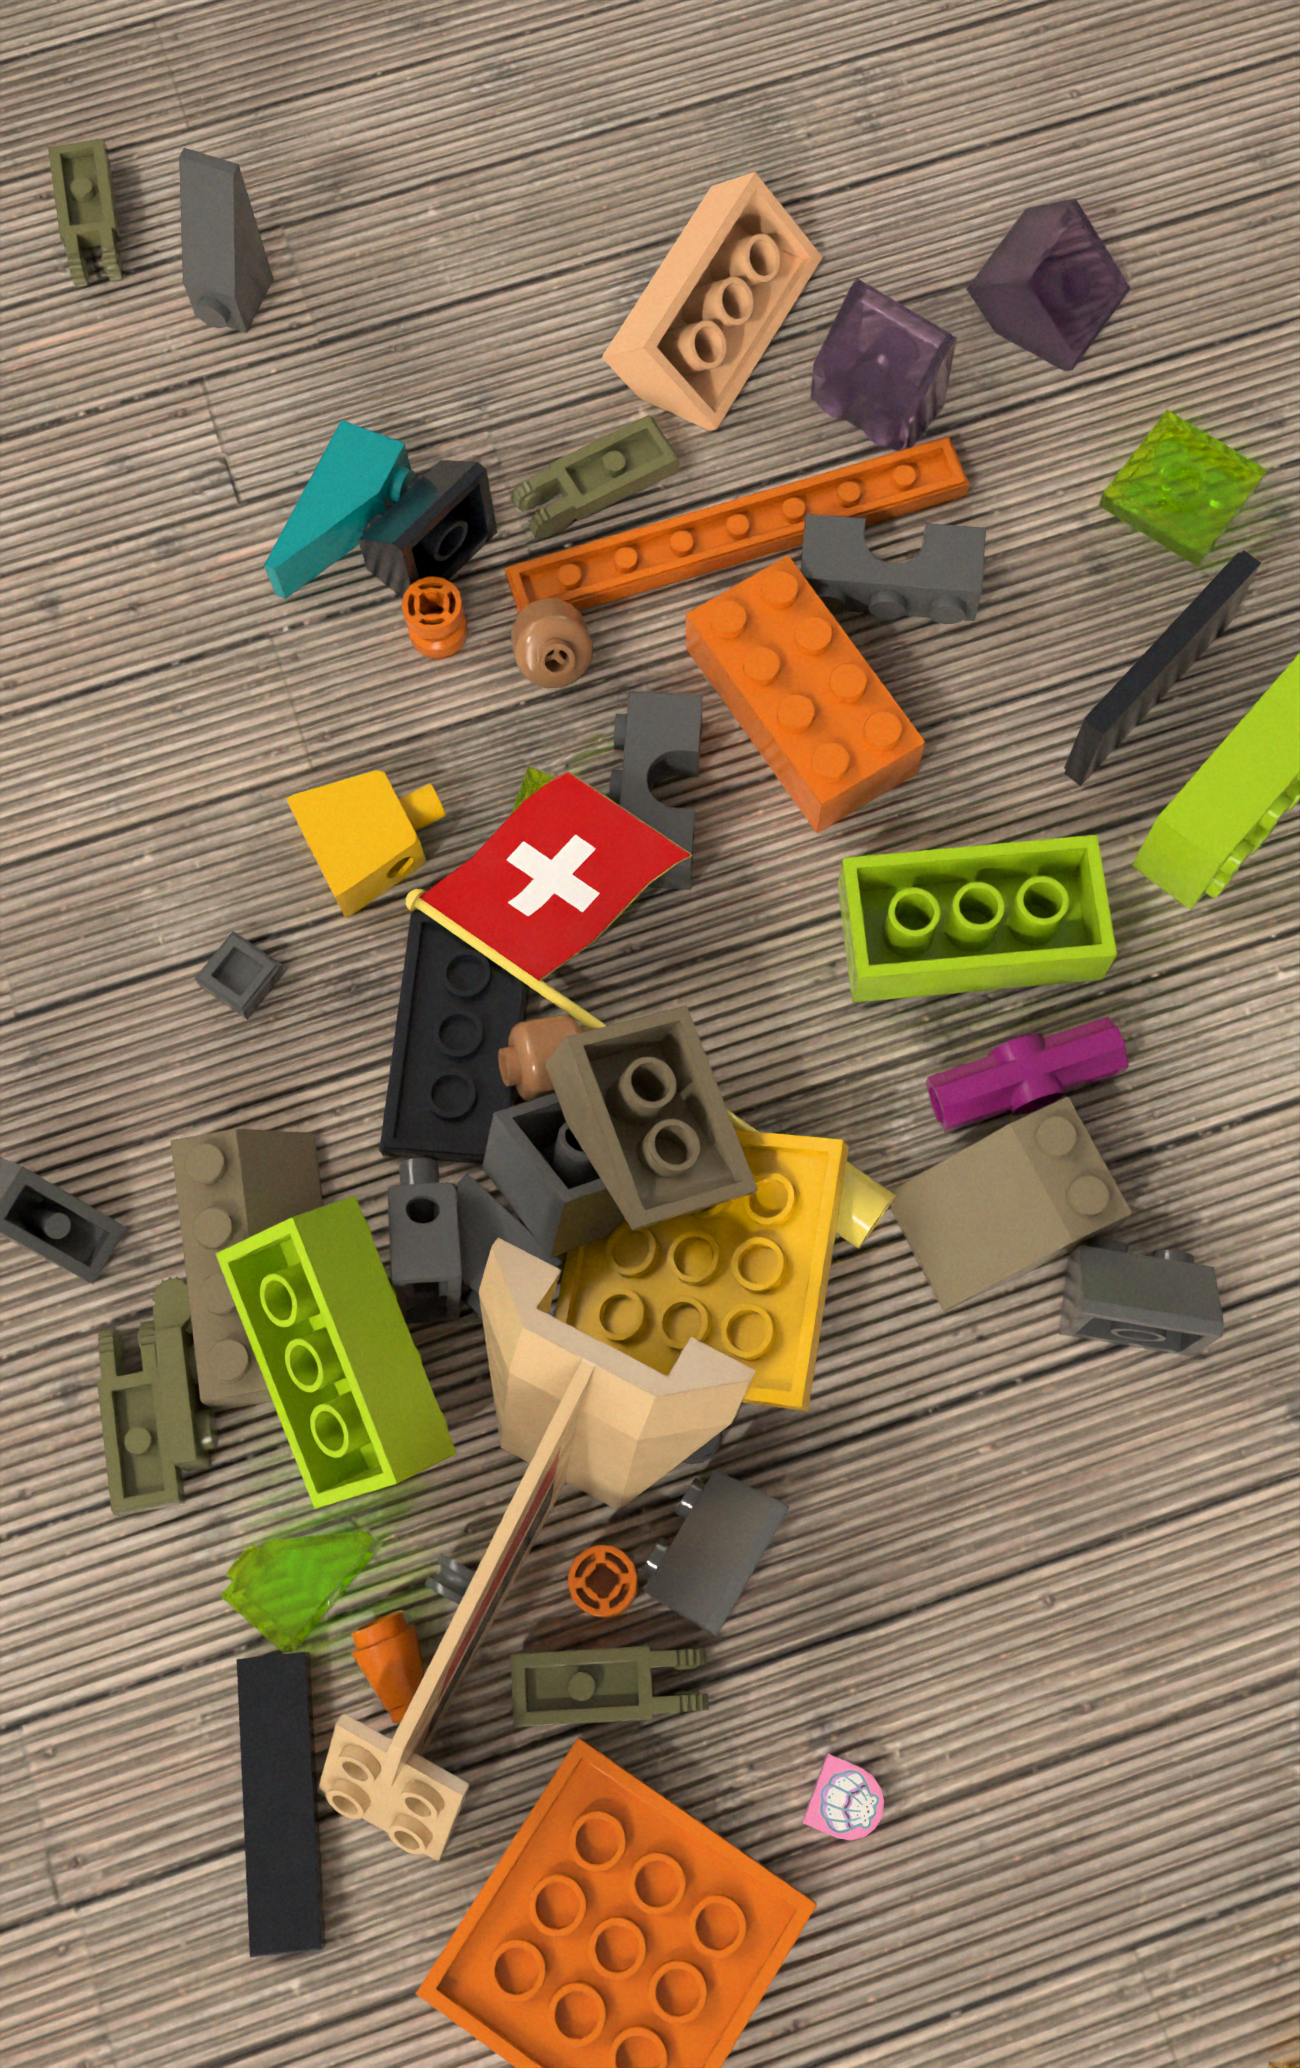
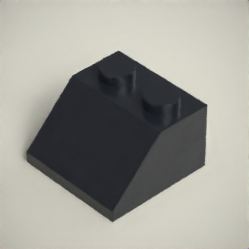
[358,460,498,599]

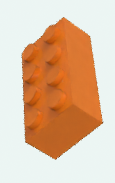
[686,555,926,833]

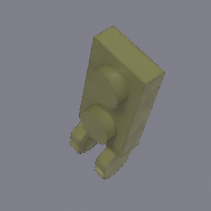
[48,138,124,288]
[511,415,680,540]
[152,1276,218,1472]
[97,1320,185,1516]
[511,1646,709,1727]

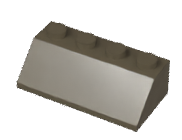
[170,1129,324,1411]

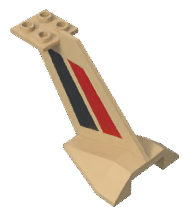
[317,1238,756,1862]

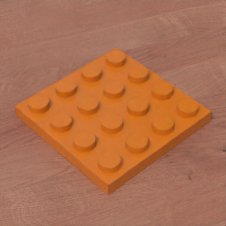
[415,1737,817,2068]

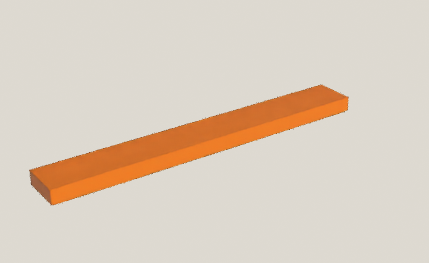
[504,436,969,614]

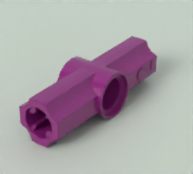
[926,1017,1129,1133]

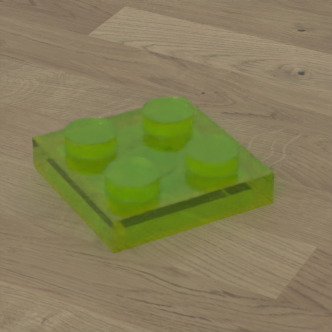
[1098,410,1267,567]

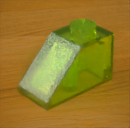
[220,1531,385,1652]

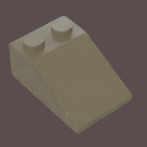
[545,1005,758,1231]
[889,1097,1132,1312]

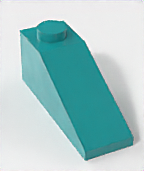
[264,420,415,599]

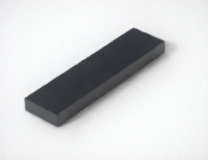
[236,1652,326,1957]

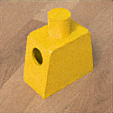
[286,770,446,918]

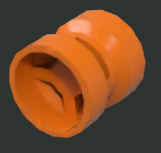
[401,577,468,659]
[568,1545,639,1618]

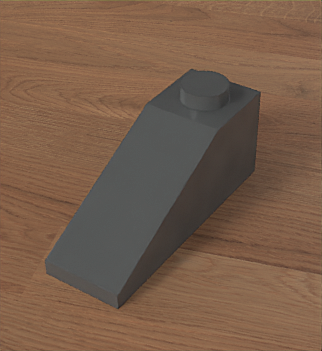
[179,148,274,333]

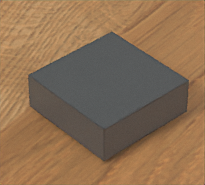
[194,931,286,1020]

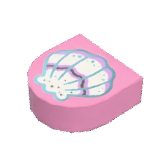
[802,1753,884,1840]

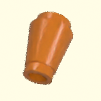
[350,1610,425,1723]

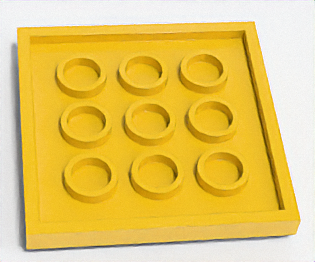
[555,1130,849,1412]

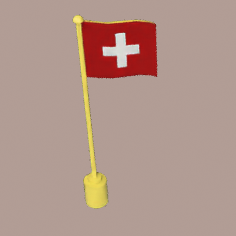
[406,772,896,1249]

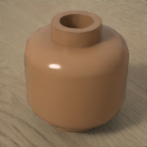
[511,599,593,688]
[498,1015,590,1102]

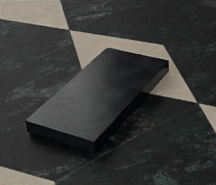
[1064,550,1261,786]
[379,910,529,1164]

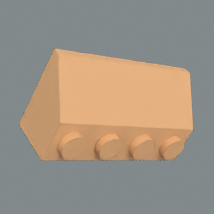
[602,172,823,431]

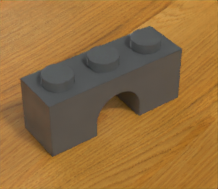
[800,514,986,624]
[609,691,703,890]

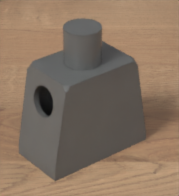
[388,1158,462,1324]

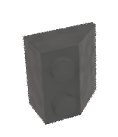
[482,1093,625,1258]
[1059,1239,1224,1356]
[640,1469,790,1637]

